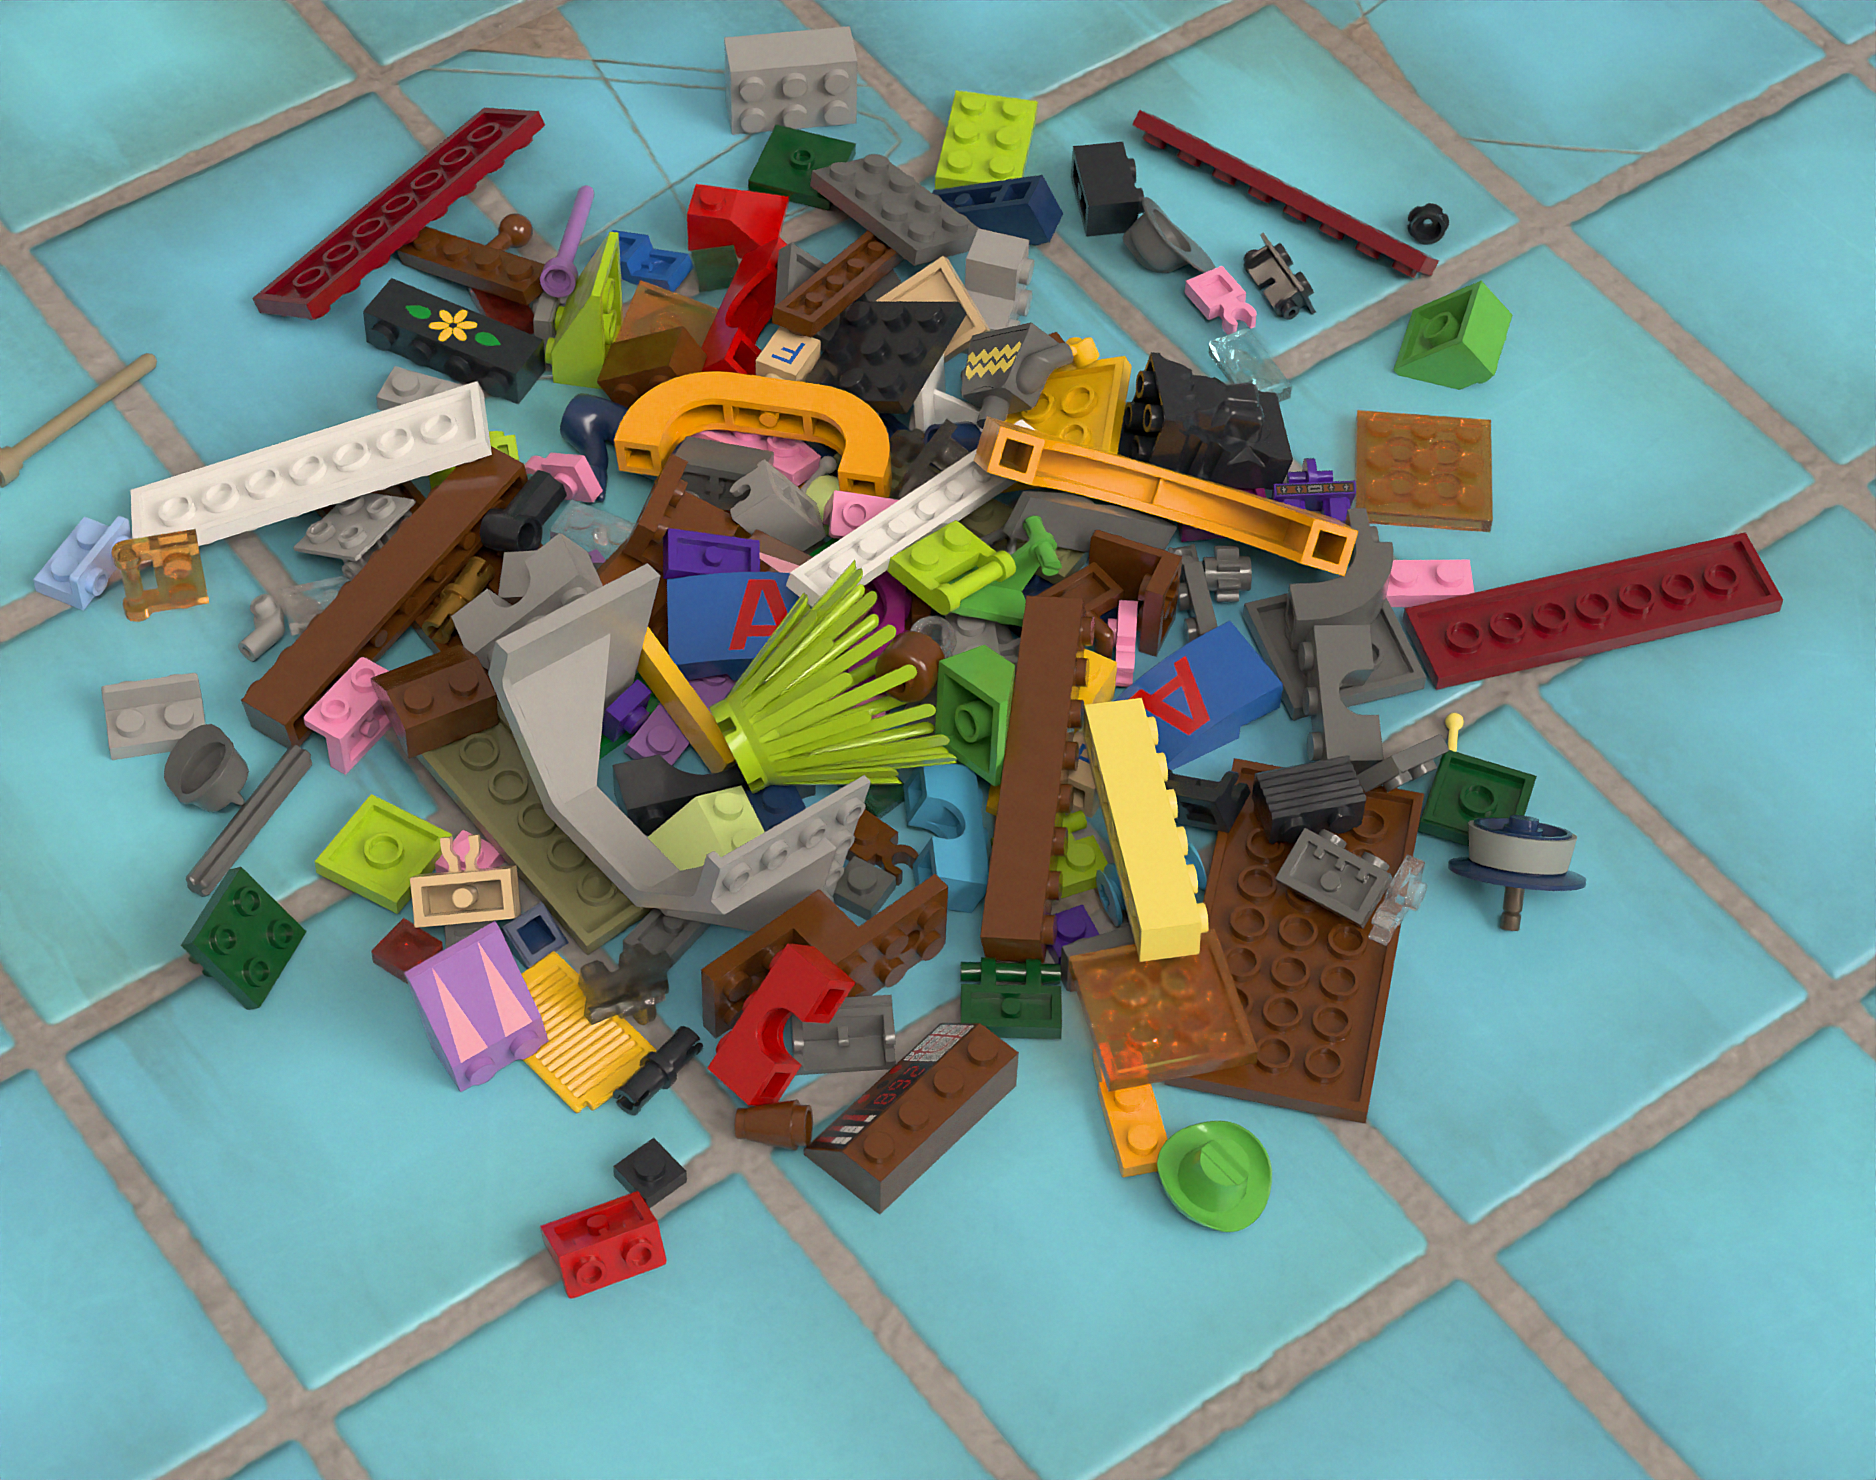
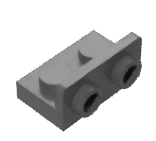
[1275,828,1395,929]

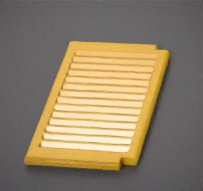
[521,951,657,1113]

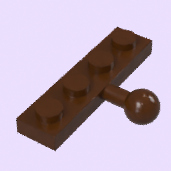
[397,213,545,306]

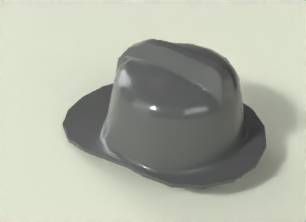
[1123,197,1215,273]
[164,724,249,812]

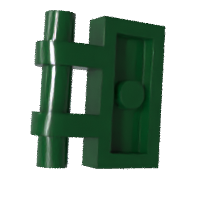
[960,957,1062,1039]

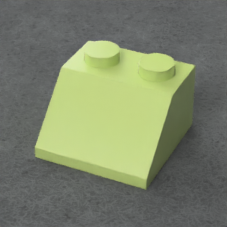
[647,786,764,871]

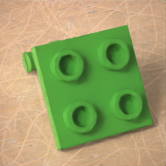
[948,516,1062,627]

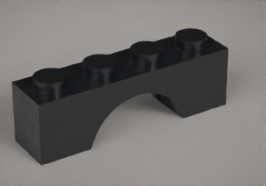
[612,754,816,836]

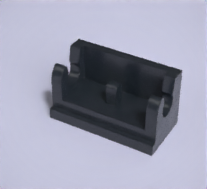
[1164,769,1251,833]

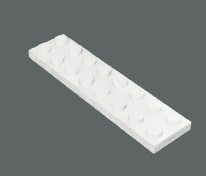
[130,381,492,564]

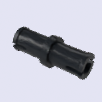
[613,1026,703,1115]

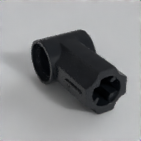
[480,470,567,552]

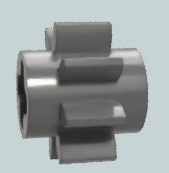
[1202,546,1252,602]

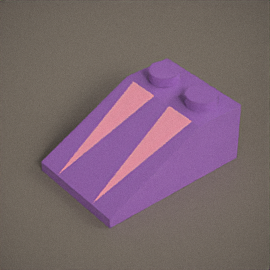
[404,921,549,1092]

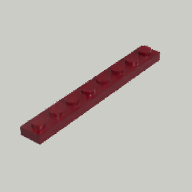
[1132,110,1439,278]

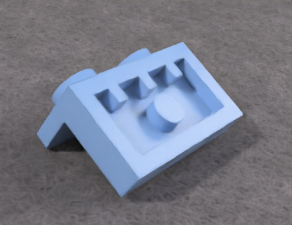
[33,516,133,611]

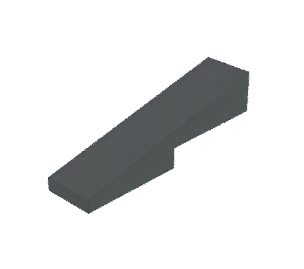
[1003,491,1177,553]

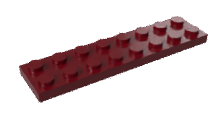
[252,107,546,320]
[1402,532,1783,690]

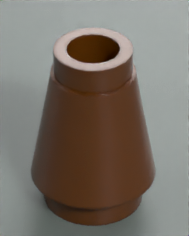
[735,1099,813,1151]

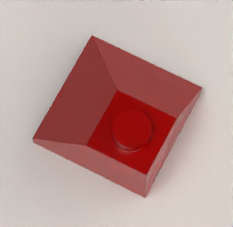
[687,184,789,258]

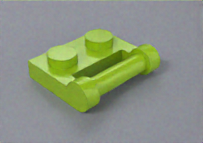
[887,520,1016,615]

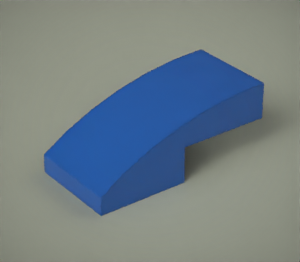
[591,230,693,295]

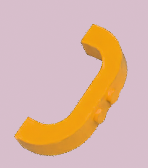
[614,371,892,498]

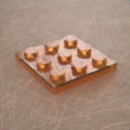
[1354,410,1493,532]
[1069,929,1258,1092]

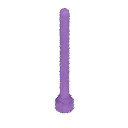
[540,185,594,297]

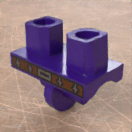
[1268,458,1356,523]

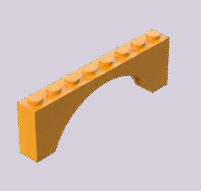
[974,416,1358,576]

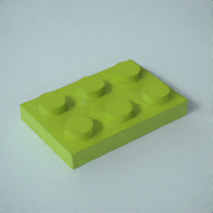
[935,90,1038,189]

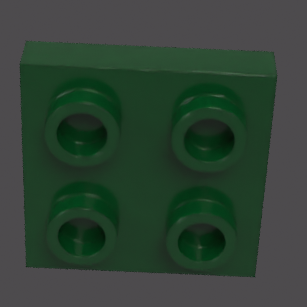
[181,867,307,1010]

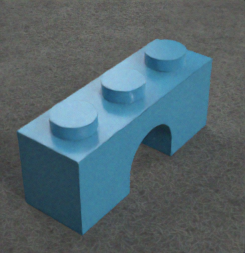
[903,764,990,913]

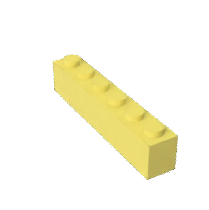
[1083,698,1208,962]

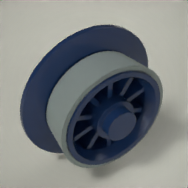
[1448,815,1587,931]

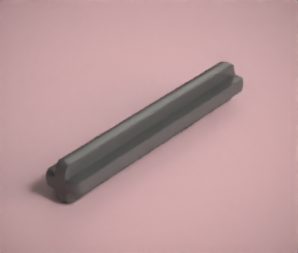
[186,745,312,897]

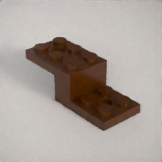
[701,874,948,1039]

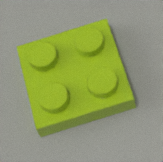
[314,794,453,914]

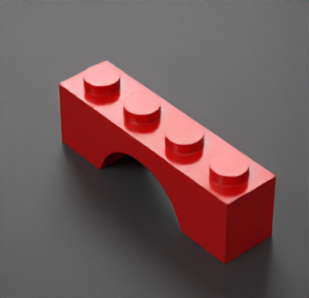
[701,237,788,375]

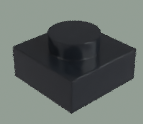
[613,1138,687,1208]

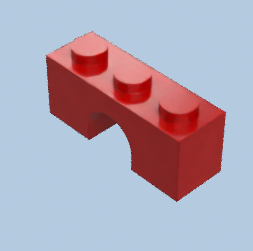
[707,944,856,1106]

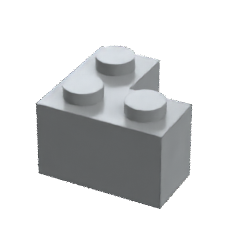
[961,228,1034,354]

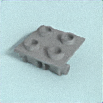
[293,493,415,580]

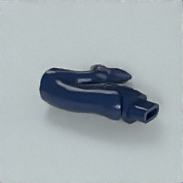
[560,393,684,502]

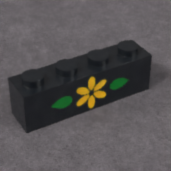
[363,278,546,405]

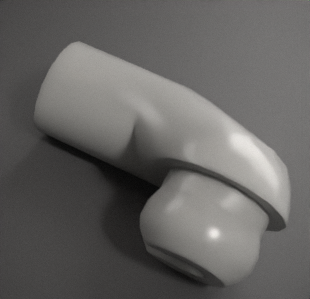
[238,594,285,661]

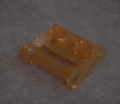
[111,529,209,622]

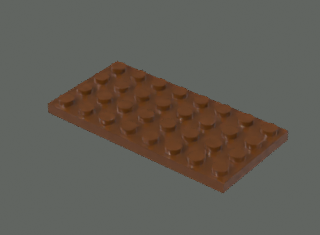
[1165,758,1424,1124]

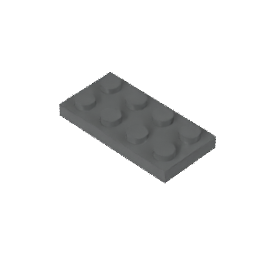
[810,154,978,266]

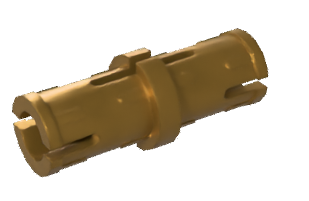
[422,557,495,644]

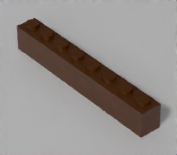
[241,446,528,748]
[980,596,1095,963]

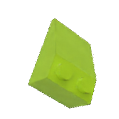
[545,232,624,390]

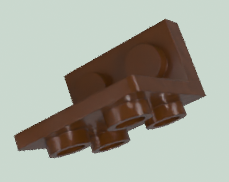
[622,453,739,572]
[1089,530,1182,657]

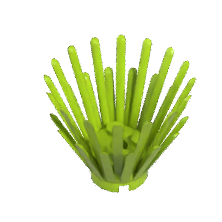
[708,559,957,794]

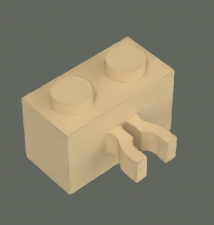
[410,834,521,928]

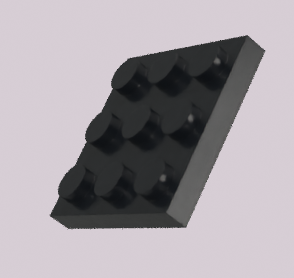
[805,301,967,414]

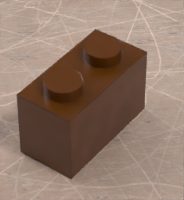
[597,326,707,408]

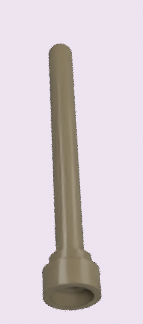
[0,353,157,488]

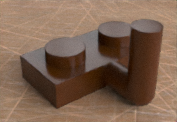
[1036,562,1124,660]

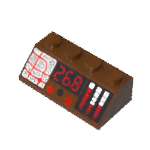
[804,1023,1019,1215]

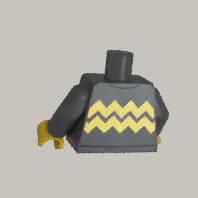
[961,322,1099,429]

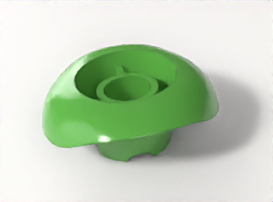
[1157,1120,1272,1232]

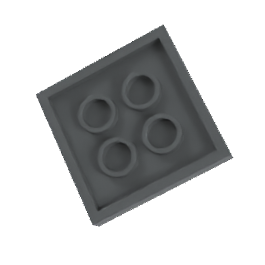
[1243,593,1426,720]

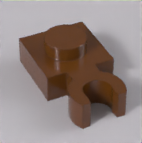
[845,809,919,886]

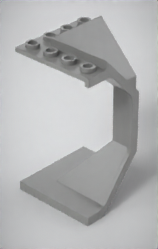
[488,563,871,932]

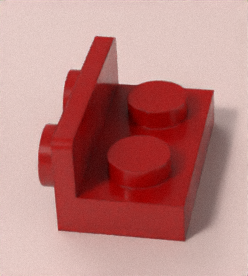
[540,1191,667,1299]

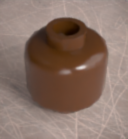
[875,631,945,703]

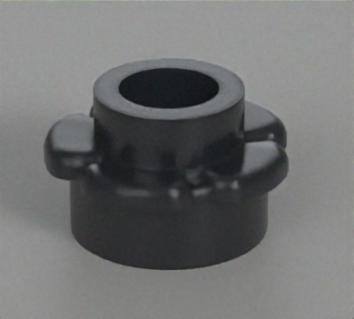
[1407,203,1449,244]

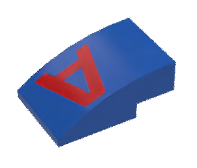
[667,572,812,681]
[1114,621,1283,770]

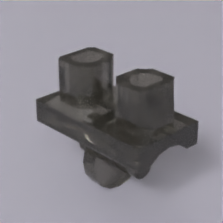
[889,419,970,500]
[578,943,673,1025]

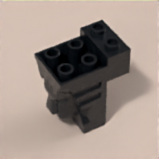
[1110,352,1293,506]

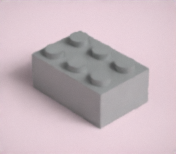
[724,26,857,135]

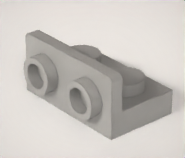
[101,673,206,760]

